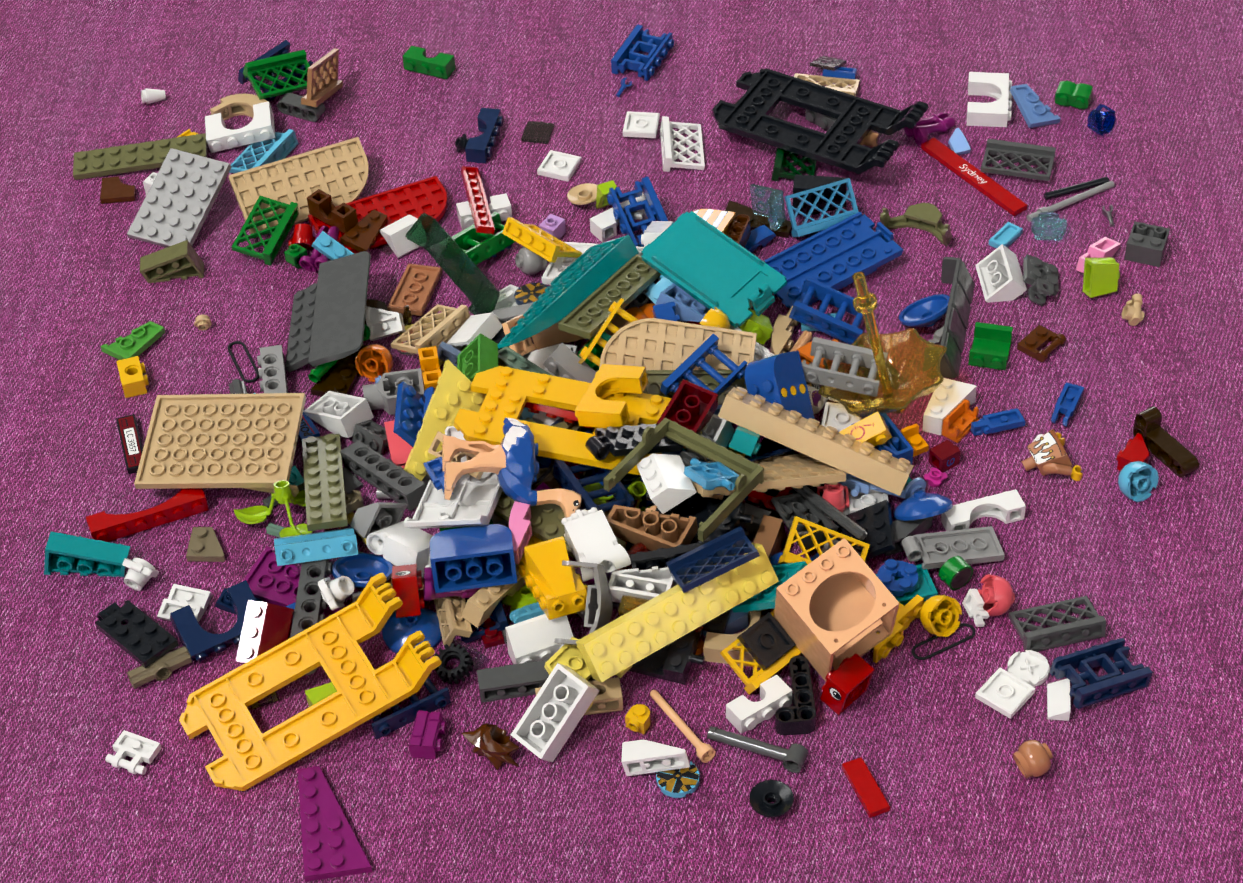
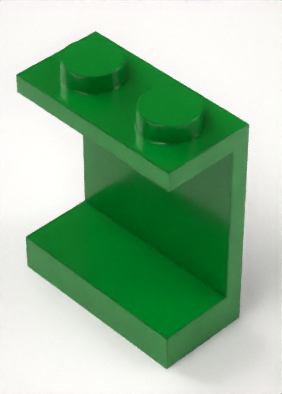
[968,322,1013,370]

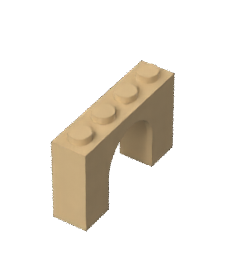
[703,609,768,667]

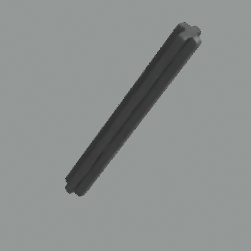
[791,485,868,541]

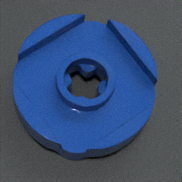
[877,559,918,597]

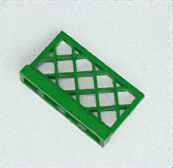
[243,50,310,100]
[231,196,299,266]

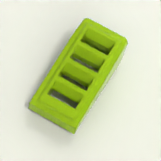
[596,180,617,209]

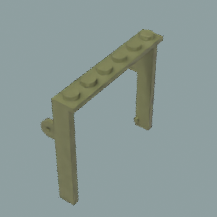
[603,418,764,542]

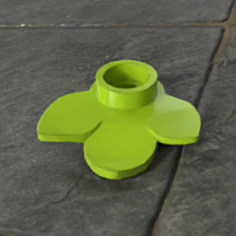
[502,585,537,613]

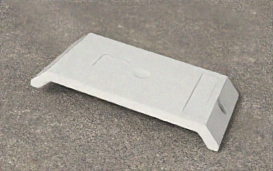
[404,426,503,529]

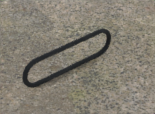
[228,341,259,383]
[911,623,976,660]

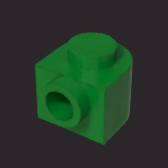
[284,244,308,269]

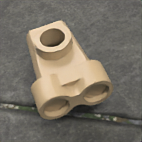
[1122,294,1144,326]

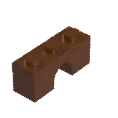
[307,189,358,233]

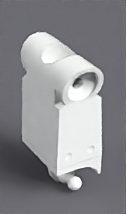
[561,507,631,582]
[366,520,433,578]

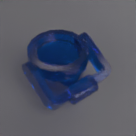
[1087,104,1116,136]

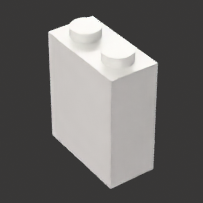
[447,312,502,351]

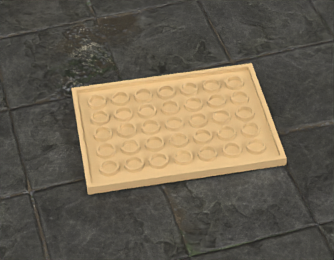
[134,393,306,489]

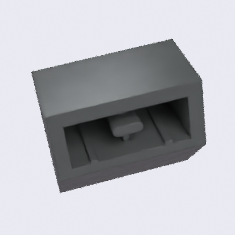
[1124,221,1170,267]

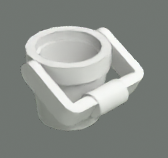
[122,558,159,591]
[318,576,354,611]

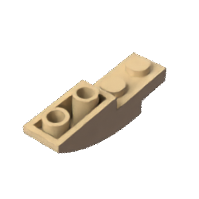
[770,305,799,355]

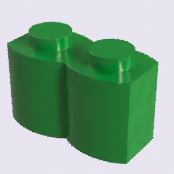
[1055,81,1093,109]

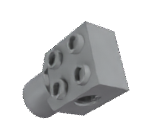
[363,368,424,415]

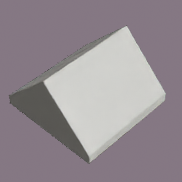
[380,214,428,258]

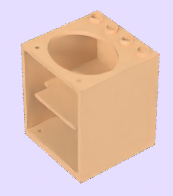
[774,538,899,682]

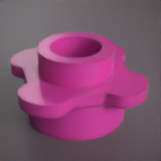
[924,468,947,487]

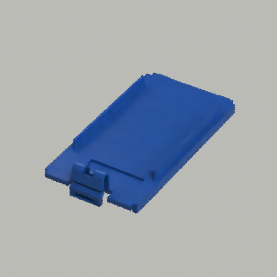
[764,212,903,309]

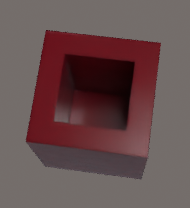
[929,440,960,473]

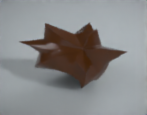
[462,723,520,770]

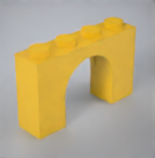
[575,364,648,428]

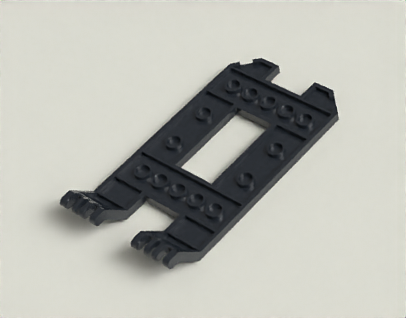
[712,68,929,174]

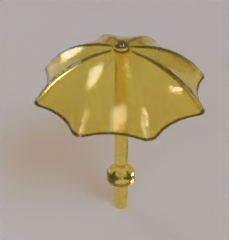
[818,272,947,417]

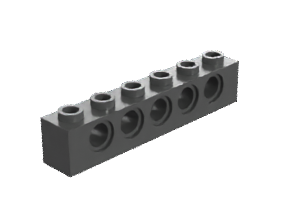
[340,440,427,511]
[290,559,333,670]

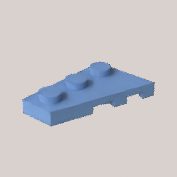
[1010,84,1061,128]

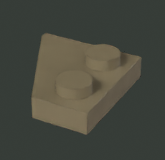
[186,527,225,562]

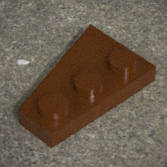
[340,209,388,253]

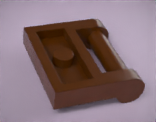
[1017,325,1067,362]

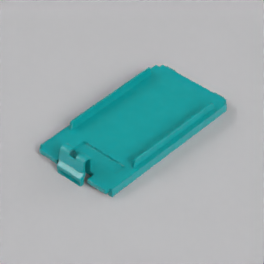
[641,211,787,328]

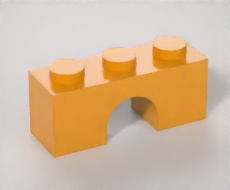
[418,346,441,390]

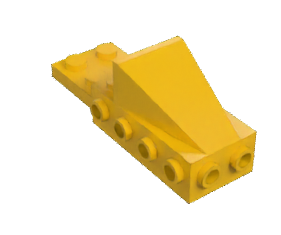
[518,536,587,620]

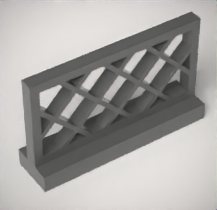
[981,139,1056,181]
[1009,596,1106,652]

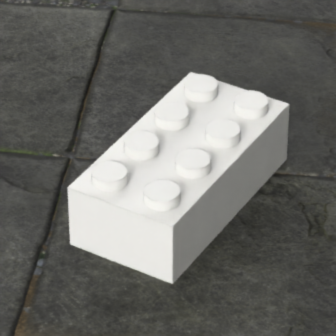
[511,663,600,762]

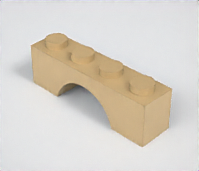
[461,564,525,628]

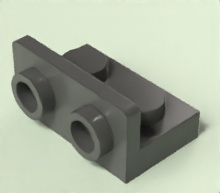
[352,420,388,455]

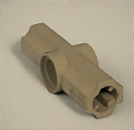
[126,646,192,688]

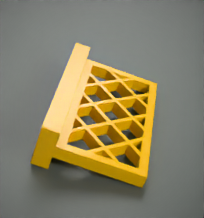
[502,217,582,263]
[778,516,870,565]
[720,609,801,694]

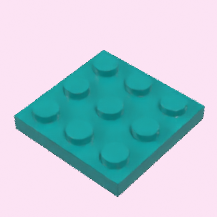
[732,561,807,613]

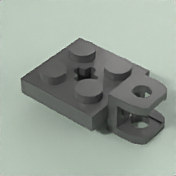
[1023,254,1059,306]

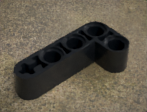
[775,656,816,735]

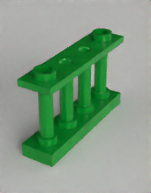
[441,212,516,269]

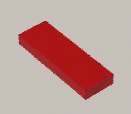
[842,757,890,818]

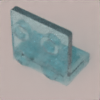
[750,184,786,231]

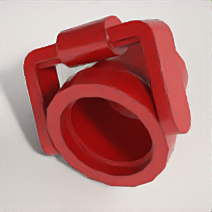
[288,224,316,249]

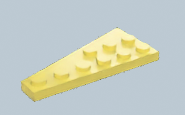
[404,360,486,481]

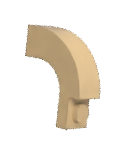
[210,94,268,121]

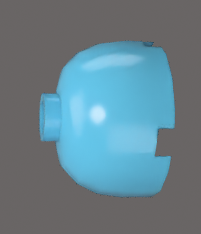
[1118,461,1159,502]

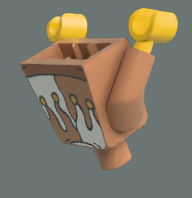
[1021,429,1083,481]

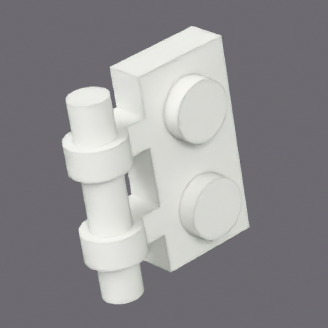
[105,730,162,775]

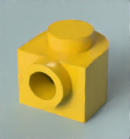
[625,704,651,734]

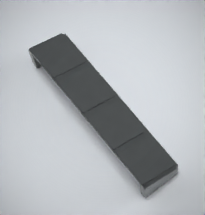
[923,257,975,378]

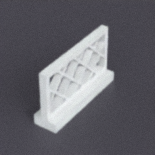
[660,116,705,172]

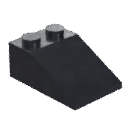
[793,174,847,216]

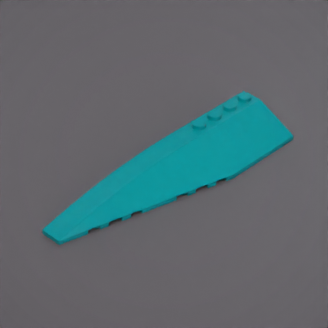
[497,235,639,349]

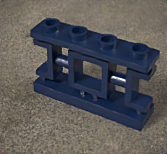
[1050,638,1153,709]

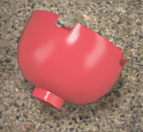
[978,574,1015,616]

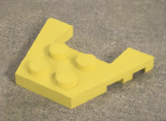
[544,637,633,713]

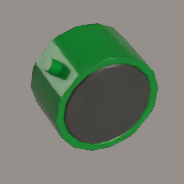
[938,556,973,590]

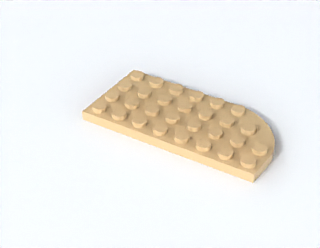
[228,137,368,234]
[599,318,757,370]
[692,453,846,497]

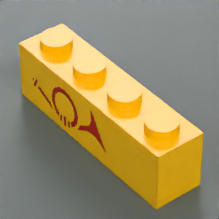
[838,411,892,447]

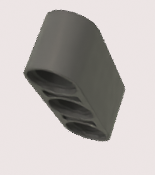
[277,93,326,122]

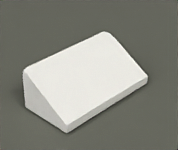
[1047,678,1071,721]

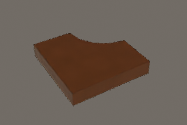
[100,176,136,204]

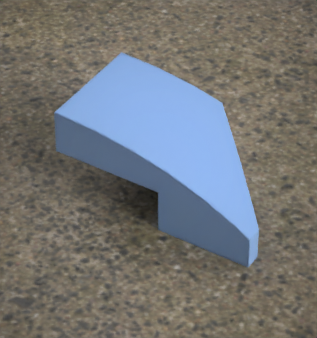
[948,128,971,155]

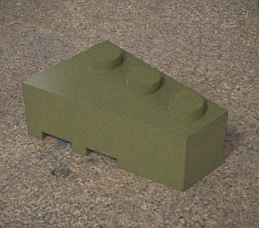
[140,240,204,283]

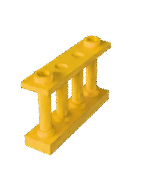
[578,298,638,366]

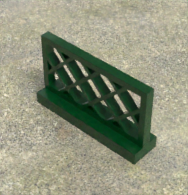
[771,148,816,181]

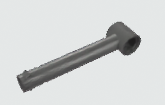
[707,726,809,773]

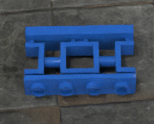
[611,24,674,81]
[607,176,668,247]

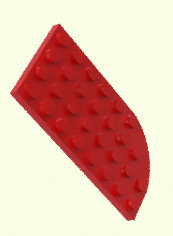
[308,176,448,254]

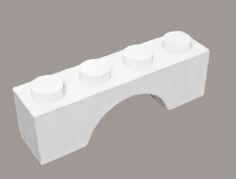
[590,193,648,243]
[941,489,1026,531]

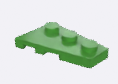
[101,321,165,360]

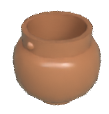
[1012,739,1053,779]

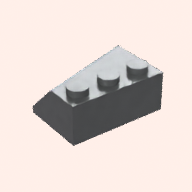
[771,493,838,550]

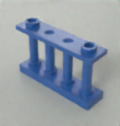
[789,277,874,346]
[660,333,747,397]

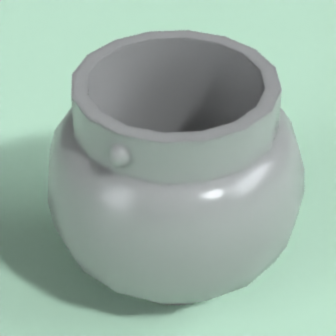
[515,246,547,275]

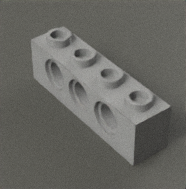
[257,345,288,394]

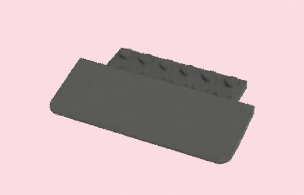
[285,251,371,373]

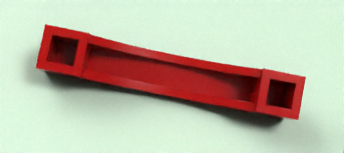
[86,488,209,542]

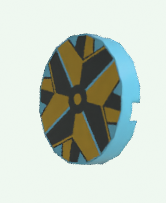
[656,761,700,798]

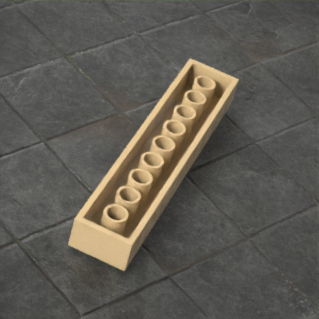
[718,387,914,496]

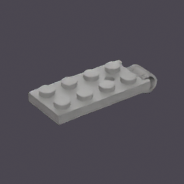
[902,526,1005,570]

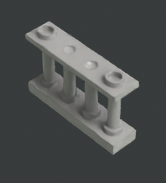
[803,337,888,397]

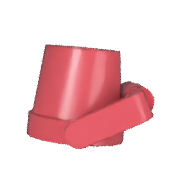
[816,483,849,512]

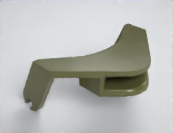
[880,203,952,246]

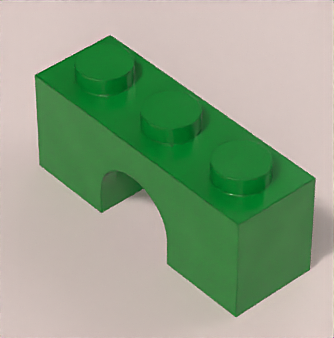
[402,46,456,79]

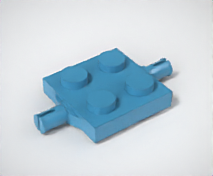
[684,458,739,491]

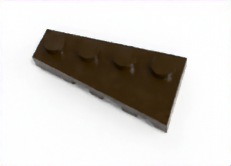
[725,200,792,238]
[310,345,368,397]

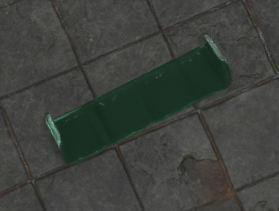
[405,213,500,315]

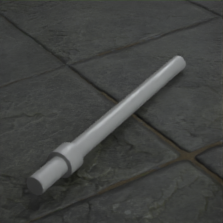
[1027,181,1115,222]

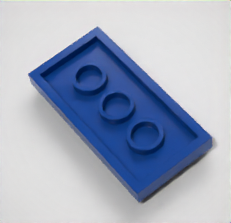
[393,381,425,447]

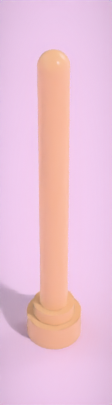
[650,690,716,763]

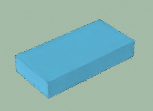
[988,222,1023,248]

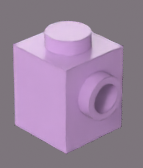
[539,214,566,239]

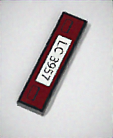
[116,414,143,474]

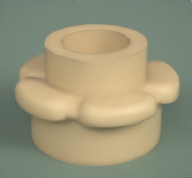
[194,315,212,331]

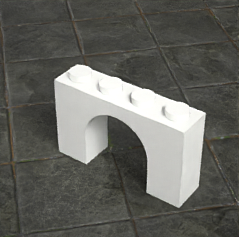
[966,72,1012,127]
[205,101,276,153]

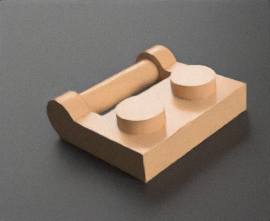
[502,314,536,356]

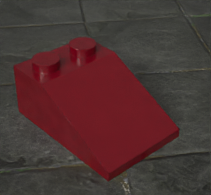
[657,379,718,434]

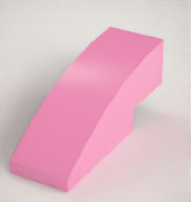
[1076,237,1121,273]
[509,501,532,564]

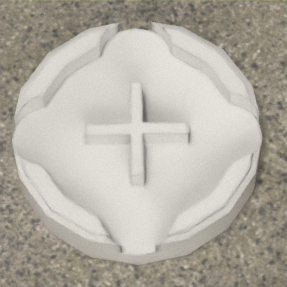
[1007,650,1050,687]

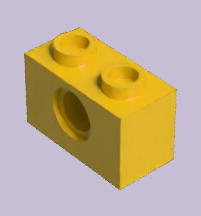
[116,356,149,398]

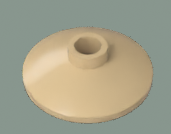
[567,183,597,205]

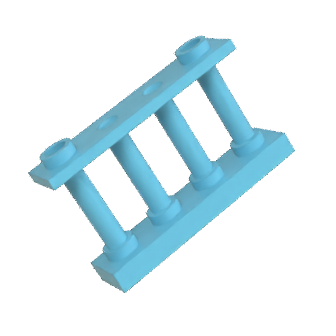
[274,528,358,566]

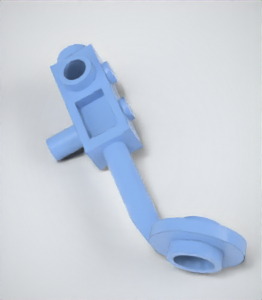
[838,471,926,499]

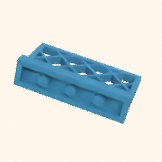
[784,178,859,237]

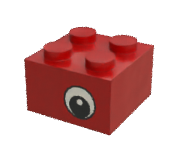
[392,564,425,618]
[820,653,875,715]

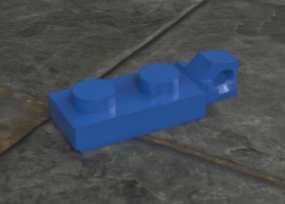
[970,408,1026,436]
[423,457,453,494]

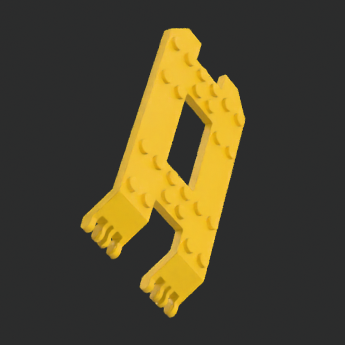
[454,366,686,476]
[179,573,442,791]

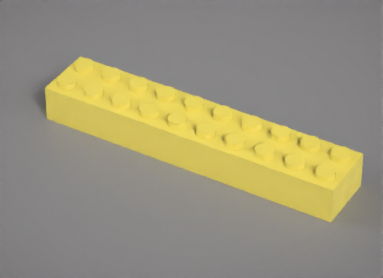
[576,542,779,682]

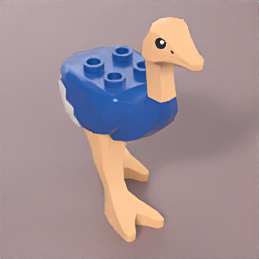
[442,417,582,518]

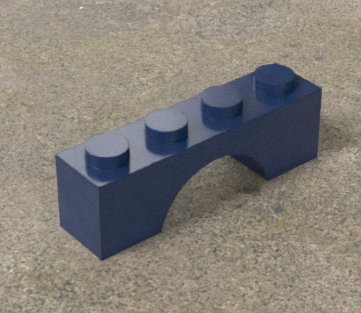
[465,108,504,164]

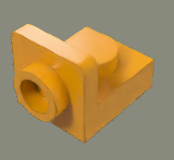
[901,423,929,457]

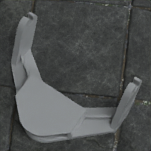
[554,561,613,646]

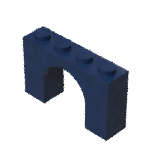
[170,580,256,662]

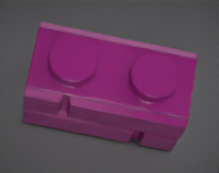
[409,710,447,759]

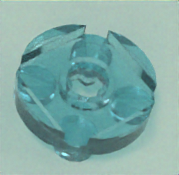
[1031,212,1067,241]

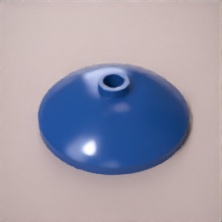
[899,294,950,328]
[893,490,953,521]
[332,553,393,589]
[382,608,442,653]

